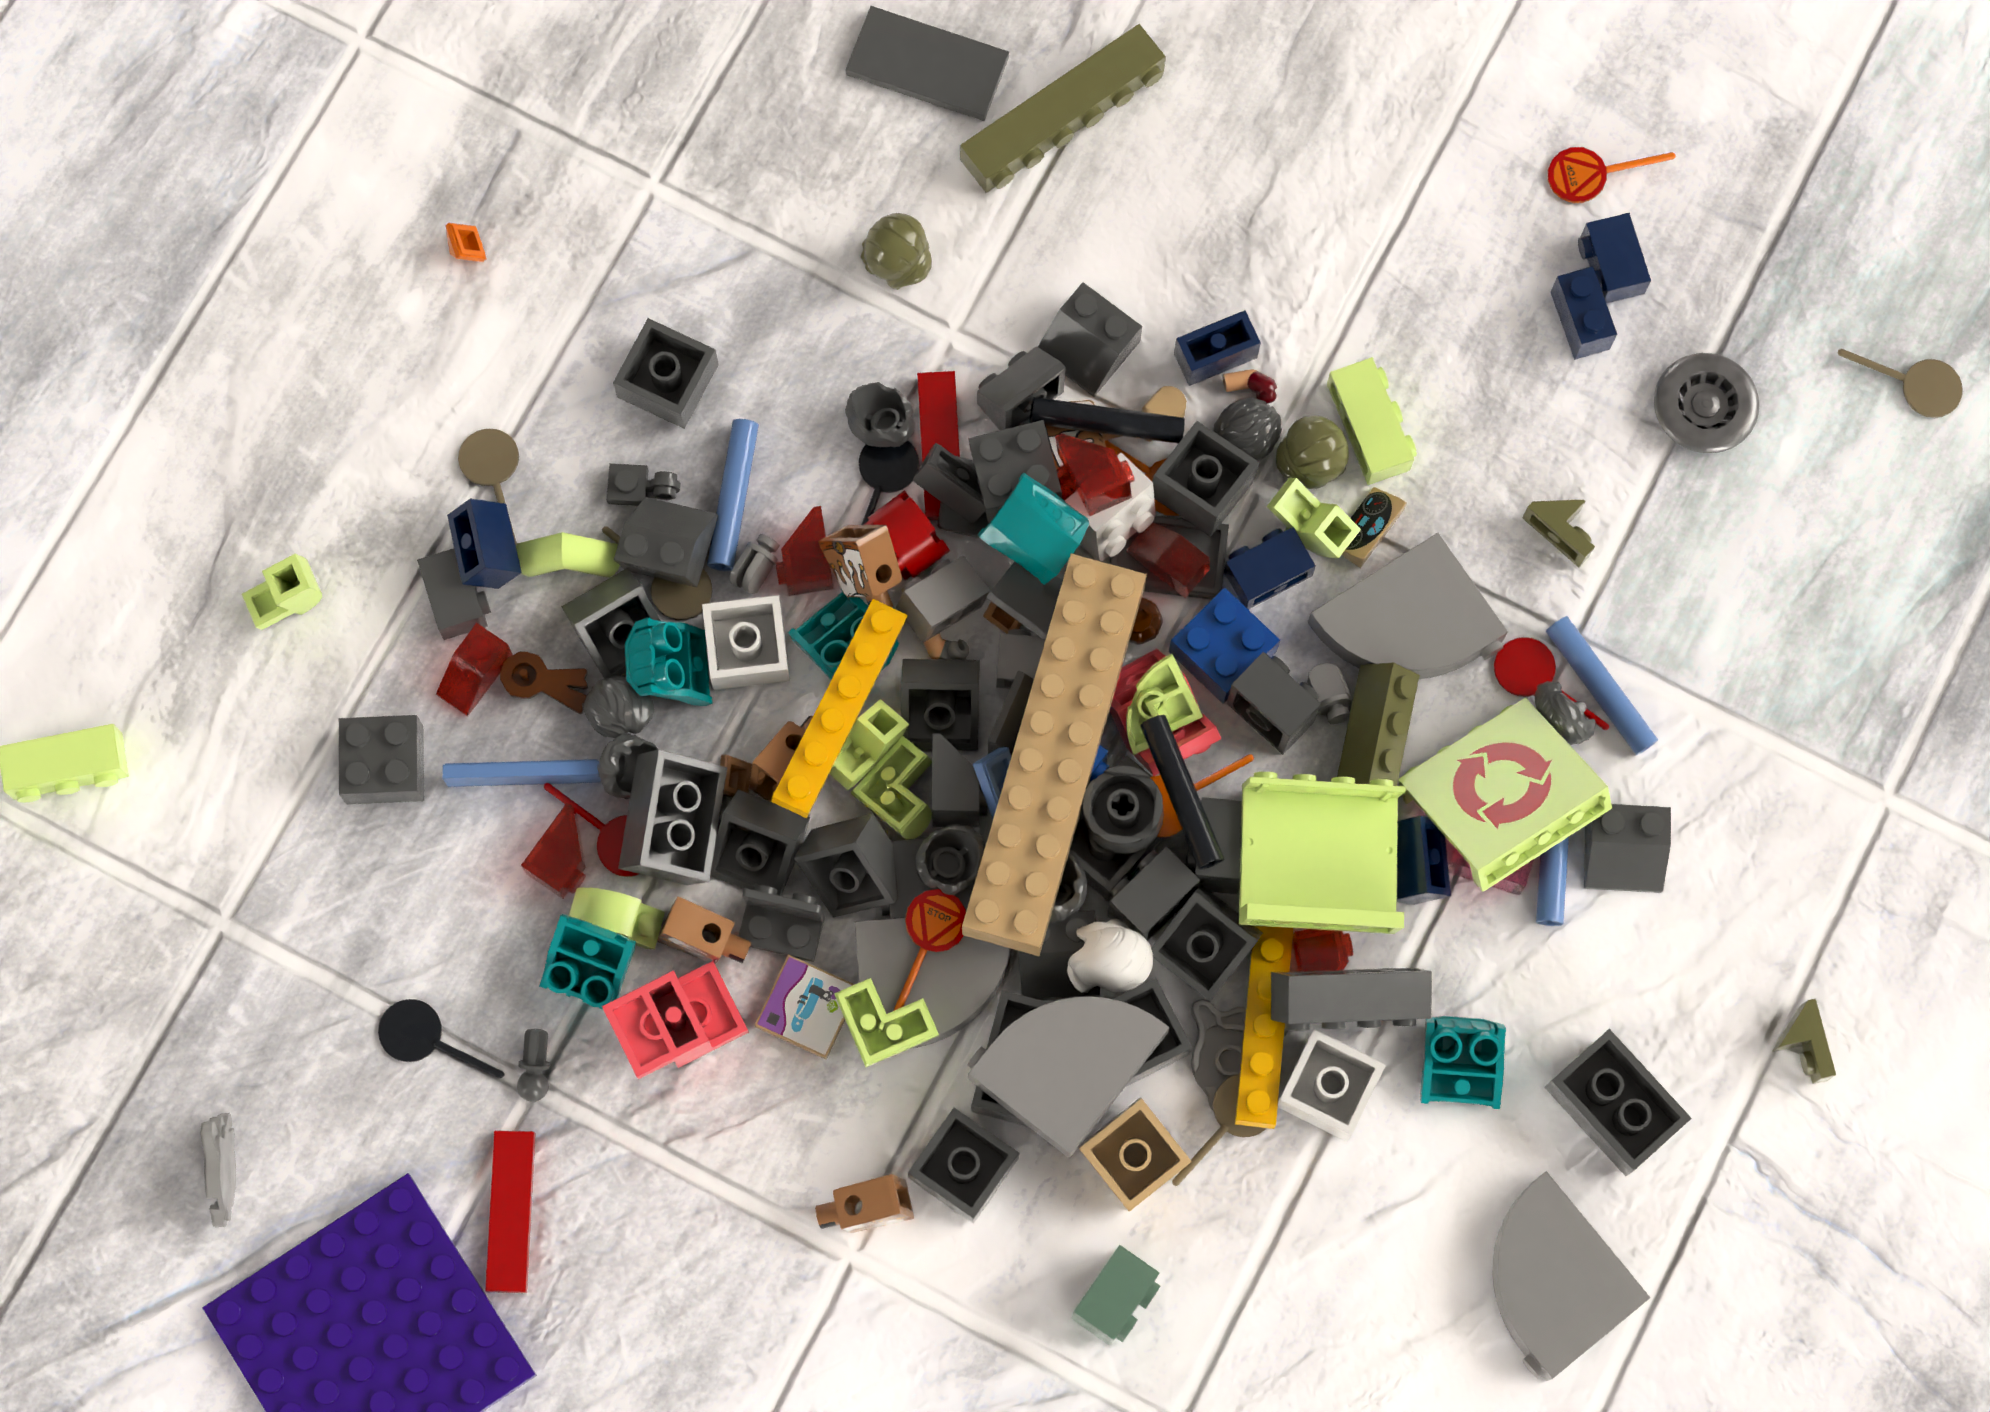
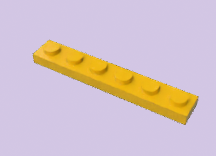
[771,599,908,818]
[1235,926,1293,1129]

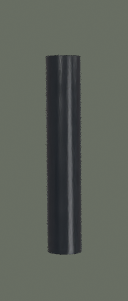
[1029,397,1185,444]
[1140,715,1224,870]

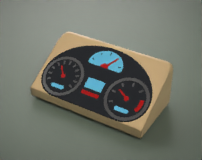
[1342,487,1407,568]

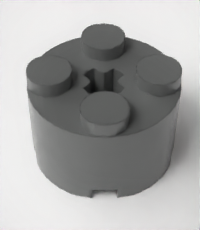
[1083,766,1164,854]

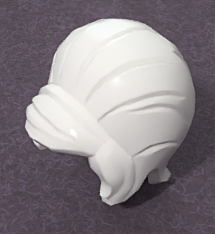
[1067,918,1153,993]

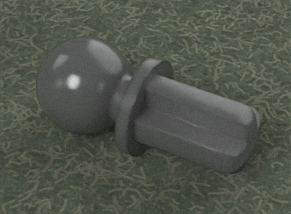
[517,1028,550,1102]

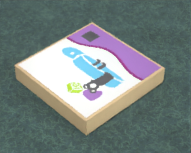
[755,954,855,1060]

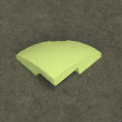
[1126,653,1203,755]

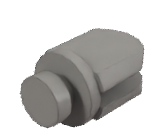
[730,534,780,594]
[1307,663,1352,724]

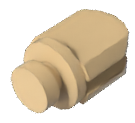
[1141,386,1187,442]

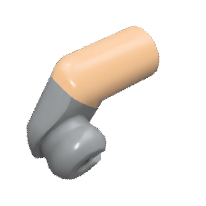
[923,633,969,660]

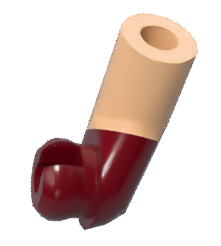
[1223,369,1277,403]

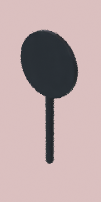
[859,440,919,525]
[378,999,505,1078]

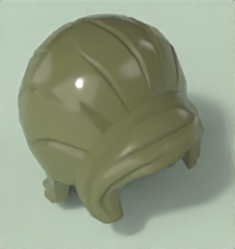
[860,213,932,290]
[1276,415,1349,489]

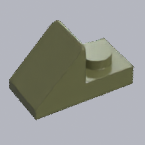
[1522,500,1595,568]
[1772,998,1836,1084]

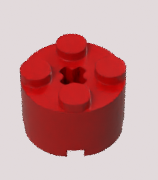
[864,490,950,581]

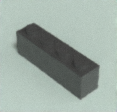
[1271,967,1432,1031]

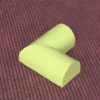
[516,532,620,577]
[850,736,932,840]
[834,978,939,1068]

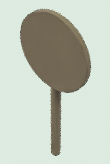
[1838,349,1963,418]
[458,429,519,545]
[602,526,712,620]
[1172,1074,1267,1186]

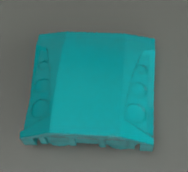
[978,473,1090,585]
[787,589,899,680]
[625,618,713,706]
[539,914,636,1009]
[1420,1016,1506,1109]

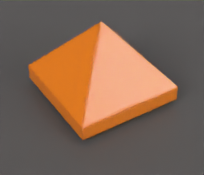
[445,223,487,262]

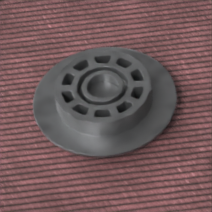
[1654,353,1759,453]

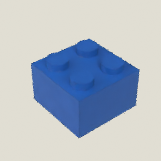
[1168,587,1280,704]

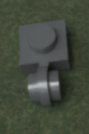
[606,463,681,506]

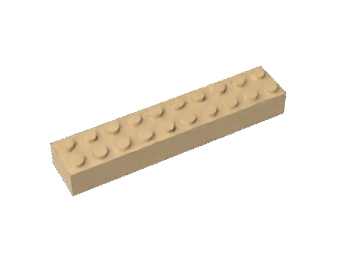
[962,554,1147,956]

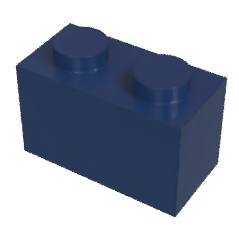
[1578,213,1651,303]
[1550,266,1618,360]
[1174,310,1261,386]
[447,498,522,589]
[1224,527,1316,610]
[1397,816,1451,905]

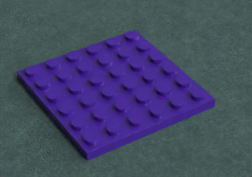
[202,1173,537,1412]

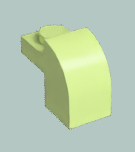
[1266,478,1361,559]
[242,554,322,630]
[829,699,909,790]
[569,888,665,949]

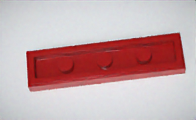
[917,371,960,521]
[485,1131,536,1293]

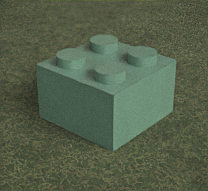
[1071,1245,1161,1346]

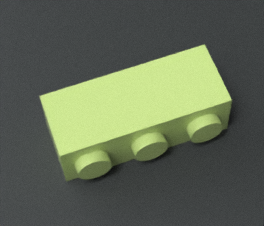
[1327,357,1417,485]
[0,724,129,803]

